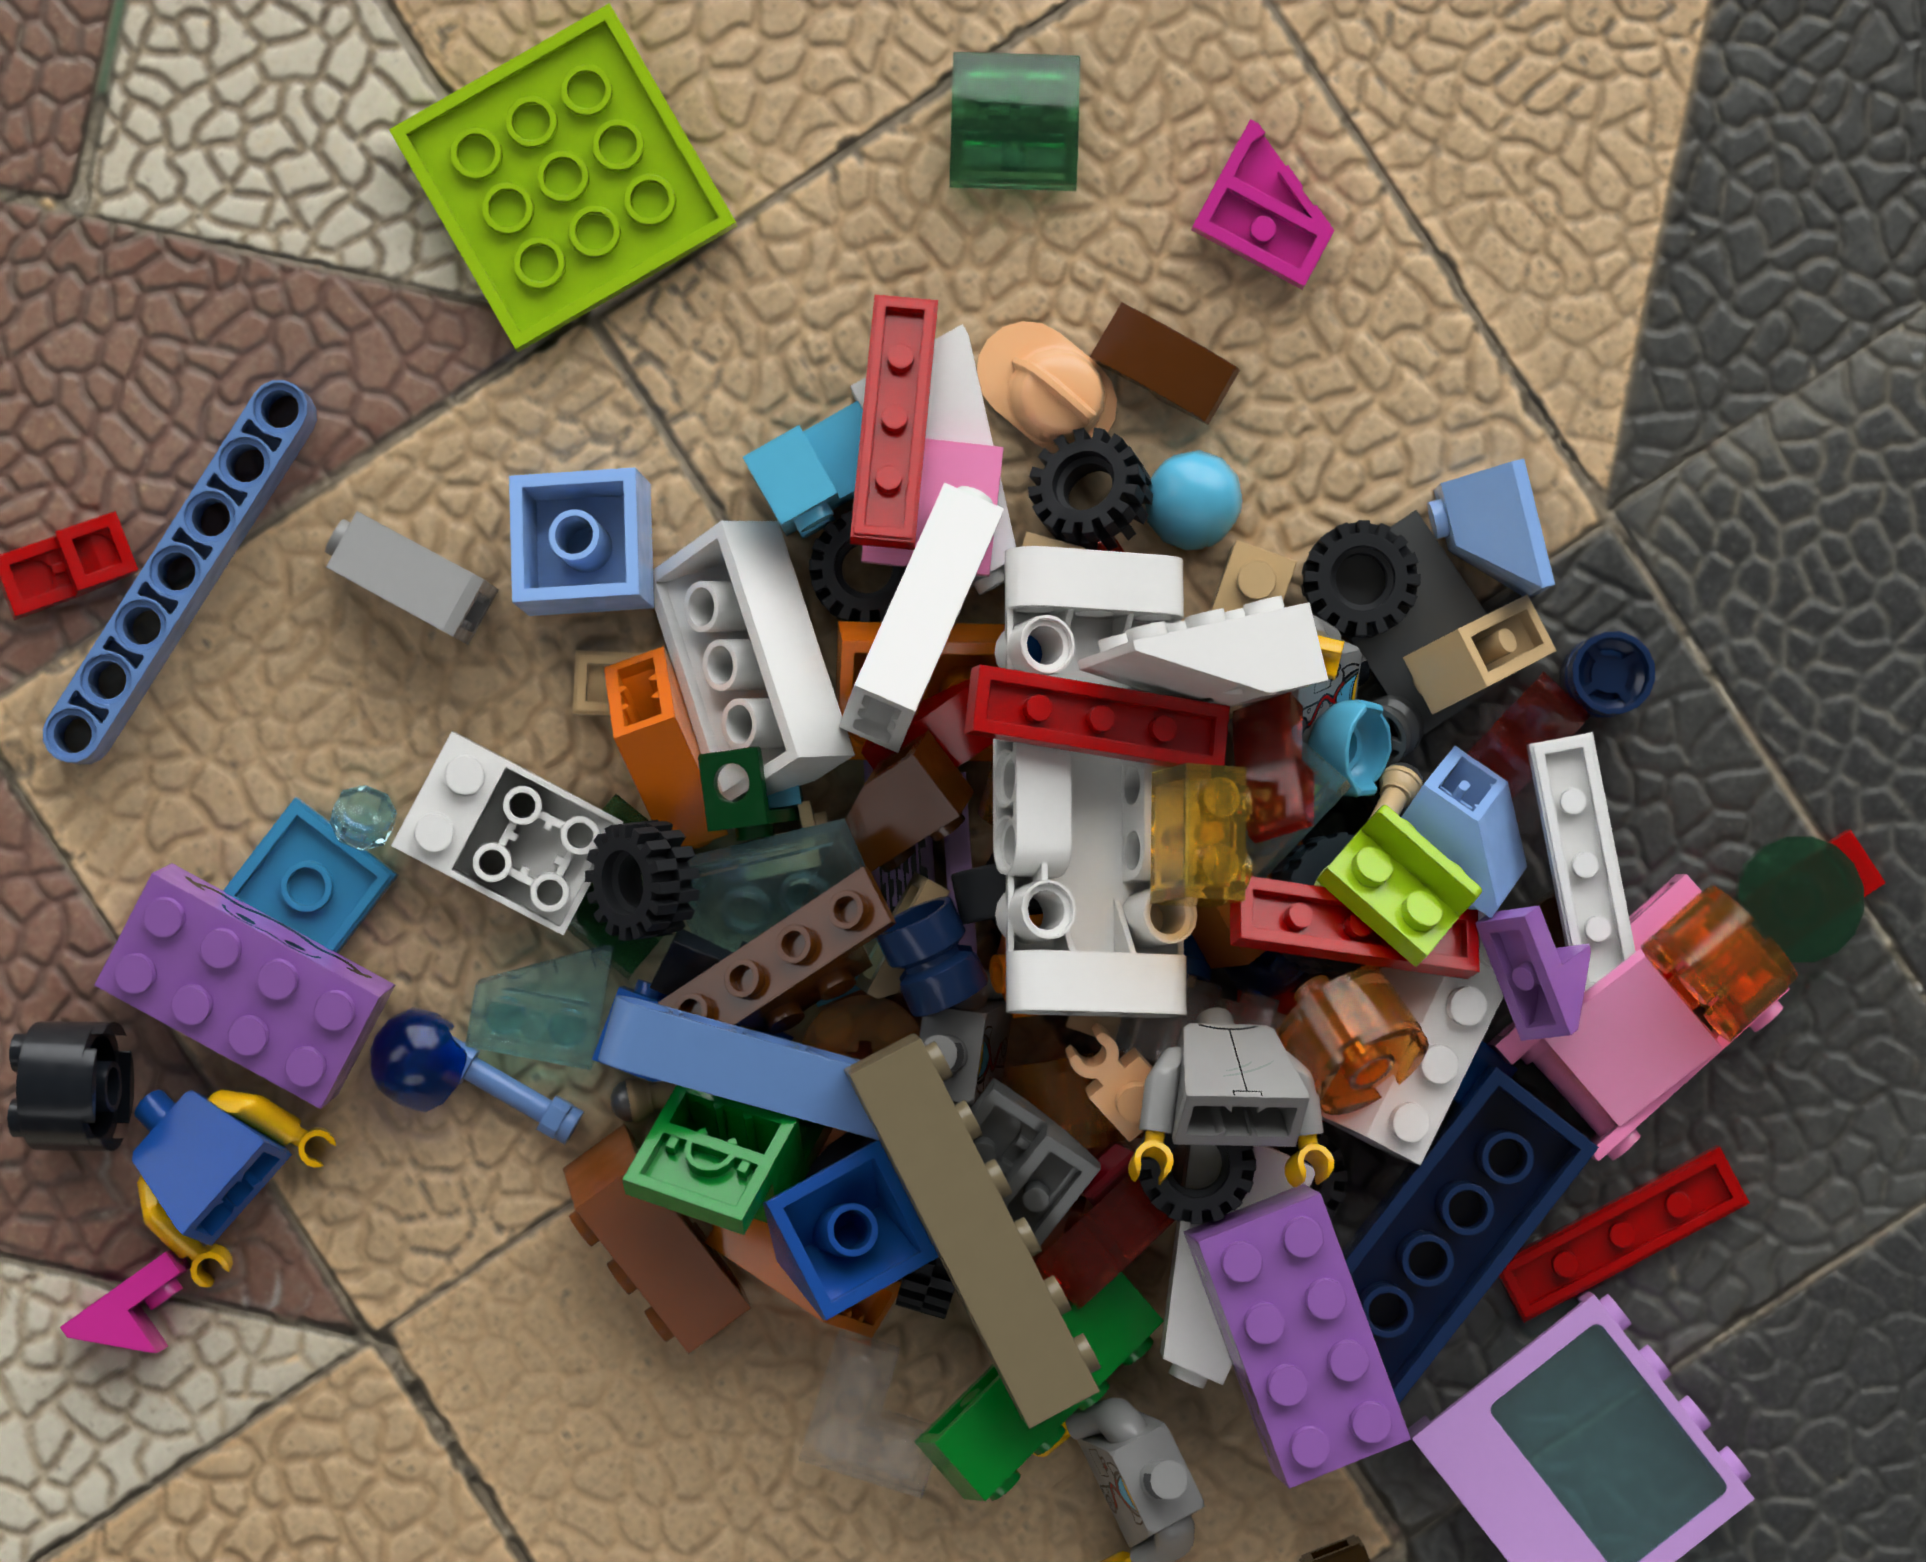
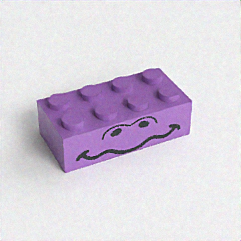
[94,863,395,1109]
[1183,1184,1411,1489]

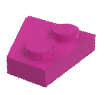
[1191,119,1335,290]

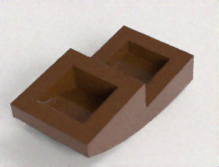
[1090,302,1240,425]

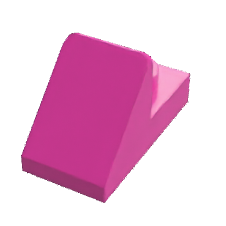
[60,1250,191,1353]

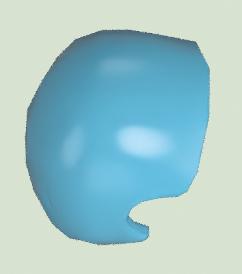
[1145,450,1243,550]
[1308,700,1392,797]

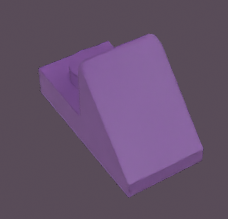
[1475,905,1591,1041]

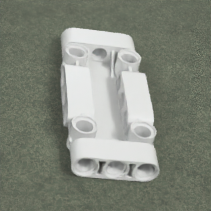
[993,546,1199,1018]

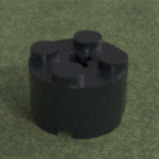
[7,1021,134,1151]

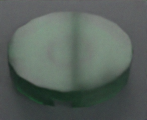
[1734,836,1864,963]

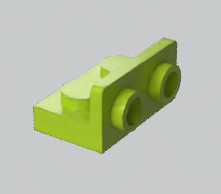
[1317,805,1482,967]

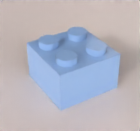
[509,467,654,616]

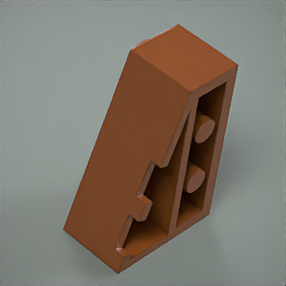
[563,1124,751,1354]

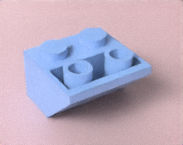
[1401,746,1527,918]

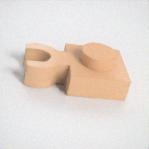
[1065,1023,1153,1142]

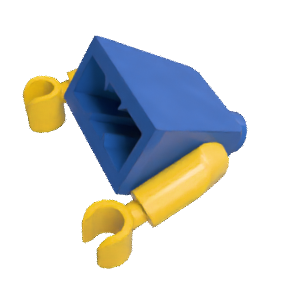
[132,1089,336,1288]

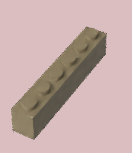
[843,1033,1101,1429]

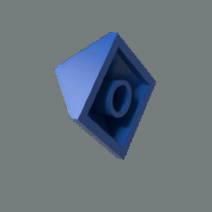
[763,1140,939,1320]

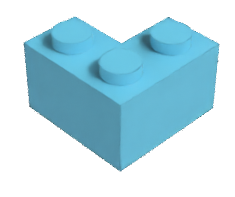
[743,401,863,538]

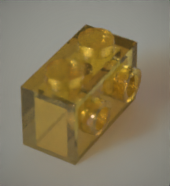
[1150,763,1252,908]

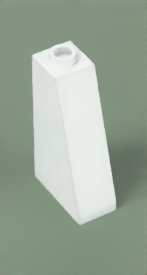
[850,324,1016,595]
[839,483,1004,753]
[1160,1145,1315,1389]

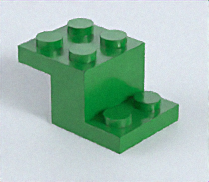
[622,1085,833,1235]

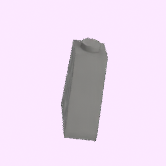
[325,511,499,645]

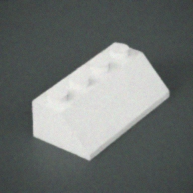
[653,521,855,802]
[1305,911,1504,1165]

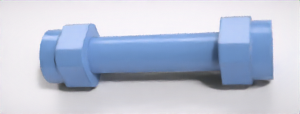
[432,1035,584,1145]

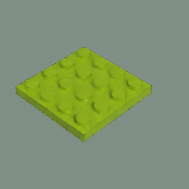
[389,3,738,352]

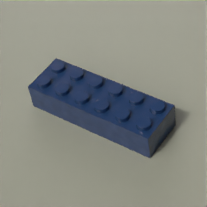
[1342,1065,1599,1405]

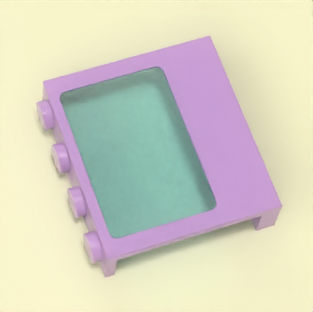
[1408,1290,1755,1562]

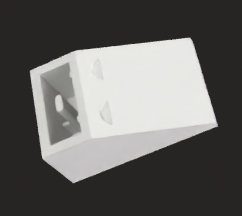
[1077,596,1328,707]
[391,731,624,935]

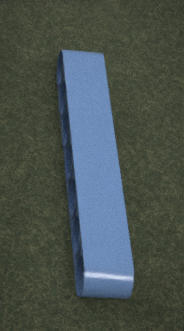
[43,380,317,765]

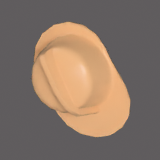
[977,321,1117,453]

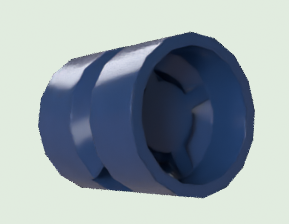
[1560,631,1655,718]
[876,896,989,1017]

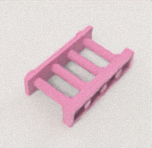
[1488,874,1790,1161]

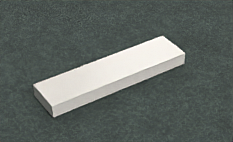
[1526,732,1636,992]

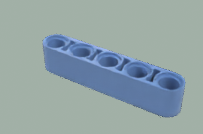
[598,995,879,1140]

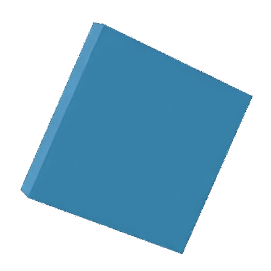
[223,797,398,953]

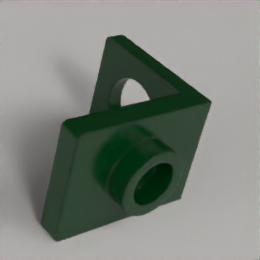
[698,746,800,841]

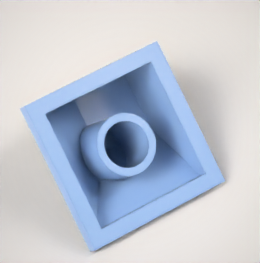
[1427,459,1555,597]

